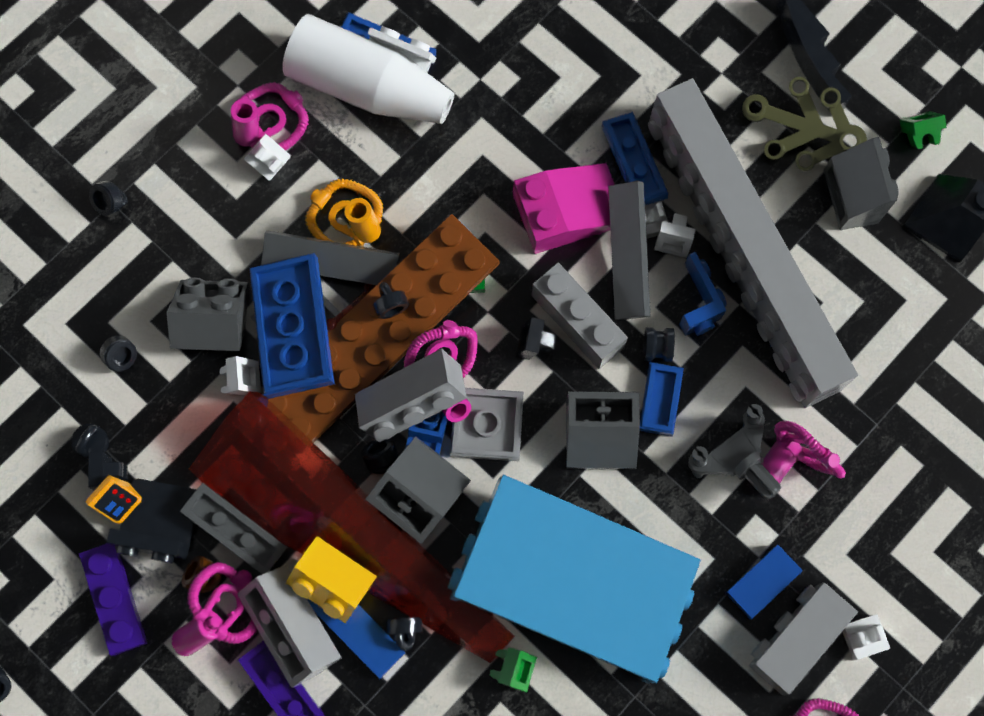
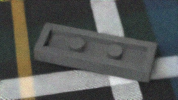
[180,483,288,575]

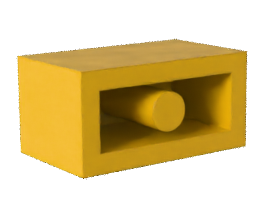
[286,536,377,623]

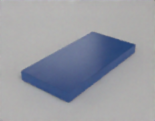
[250,253,335,399]

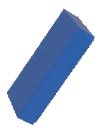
[639,362,684,437]
[726,545,803,619]

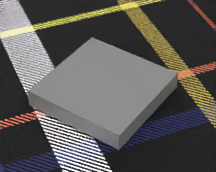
[450,388,524,461]

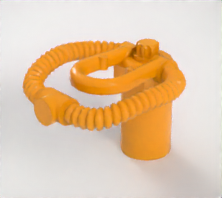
[305,178,383,247]

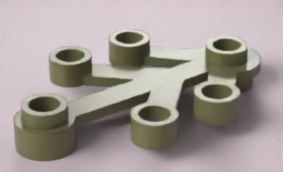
[742,76,867,171]

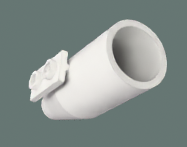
[283,14,454,124]

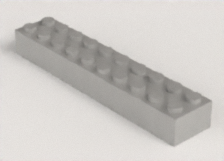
[648,78,859,408]

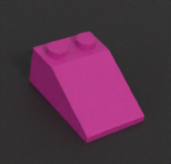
[513,163,615,254]

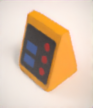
[85,475,142,524]

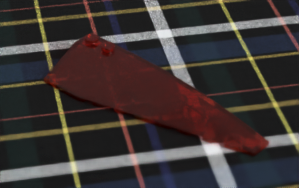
[189,391,515,663]

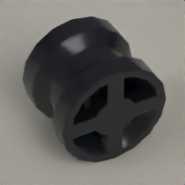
[643,327,675,362]

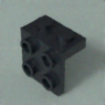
[107,479,196,564]

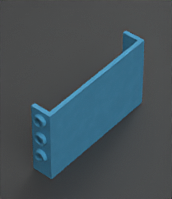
[447,474,701,683]

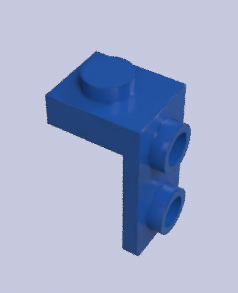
[679,252,727,336]

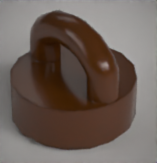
[181,555,222,593]

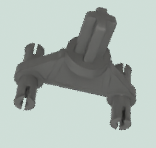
[689,404,781,500]

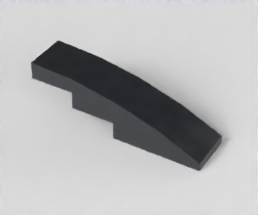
[777,0,852,113]

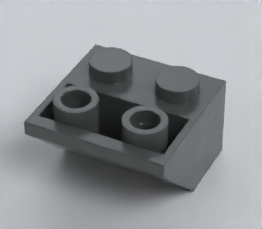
[824,137,899,231]
[167,278,249,351]
[566,392,640,469]
[365,437,471,544]

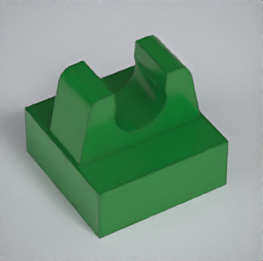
[900,111,947,149]
[490,647,537,692]

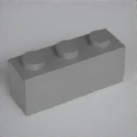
[531,262,628,369]
[355,348,467,442]
[237,565,341,688]
[749,582,858,695]

